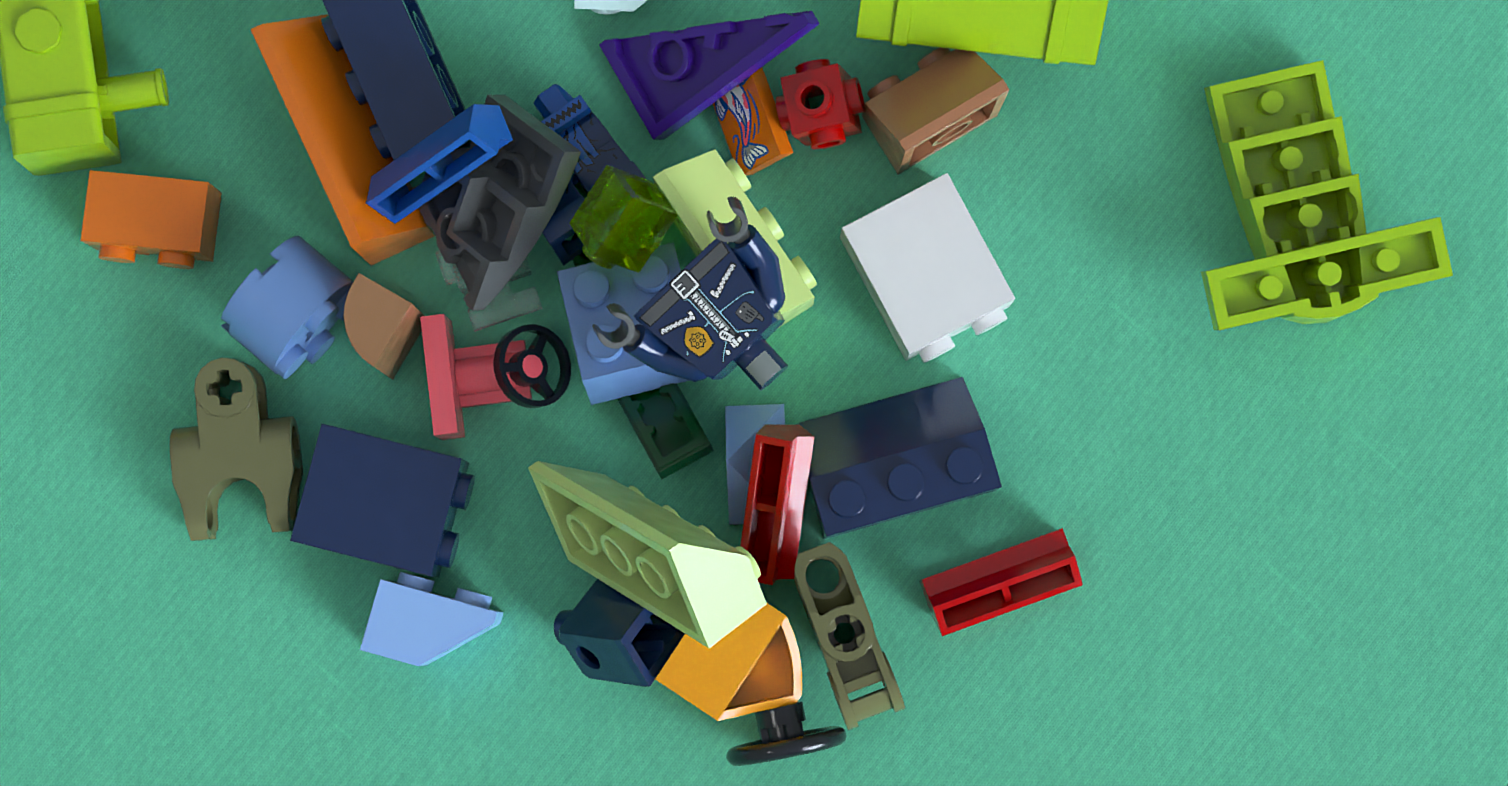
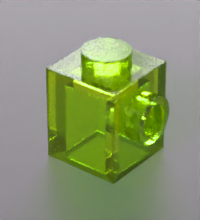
[569,165,678,273]

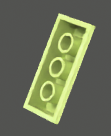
[528,461,767,648]

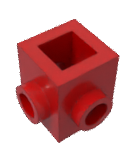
[776,59,865,149]

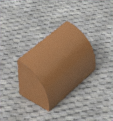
[344,273,425,380]

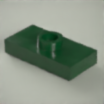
[618,383,714,480]

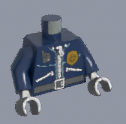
[592,196,788,390]

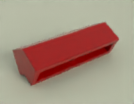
[740,424,814,585]
[919,528,1083,636]

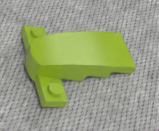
[1201,60,1453,330]

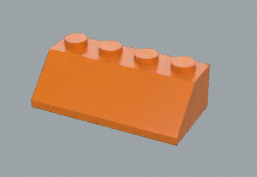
[250,14,435,266]

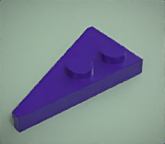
[599,11,820,140]

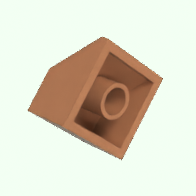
[862,47,1010,174]

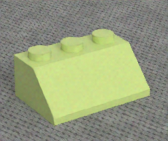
[653,149,817,328]

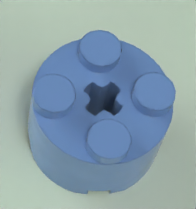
[221,236,353,379]

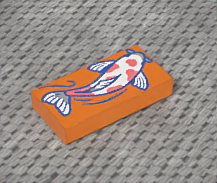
[713,67,794,176]

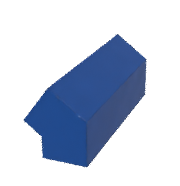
[366,104,513,224]

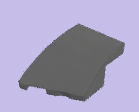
[419,95,581,311]

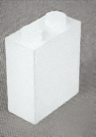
[840,173,1016,363]

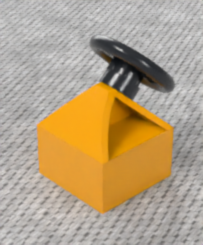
[655,603,846,766]

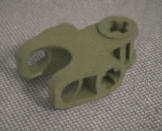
[170,358,303,541]
[794,542,905,730]

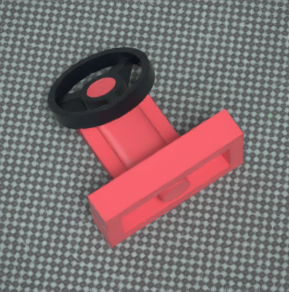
[420,314,571,440]

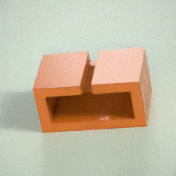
[80,170,222,269]

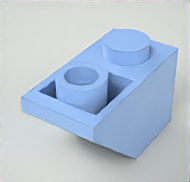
[360,572,504,666]

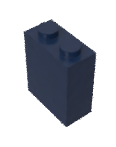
[290,424,475,578]

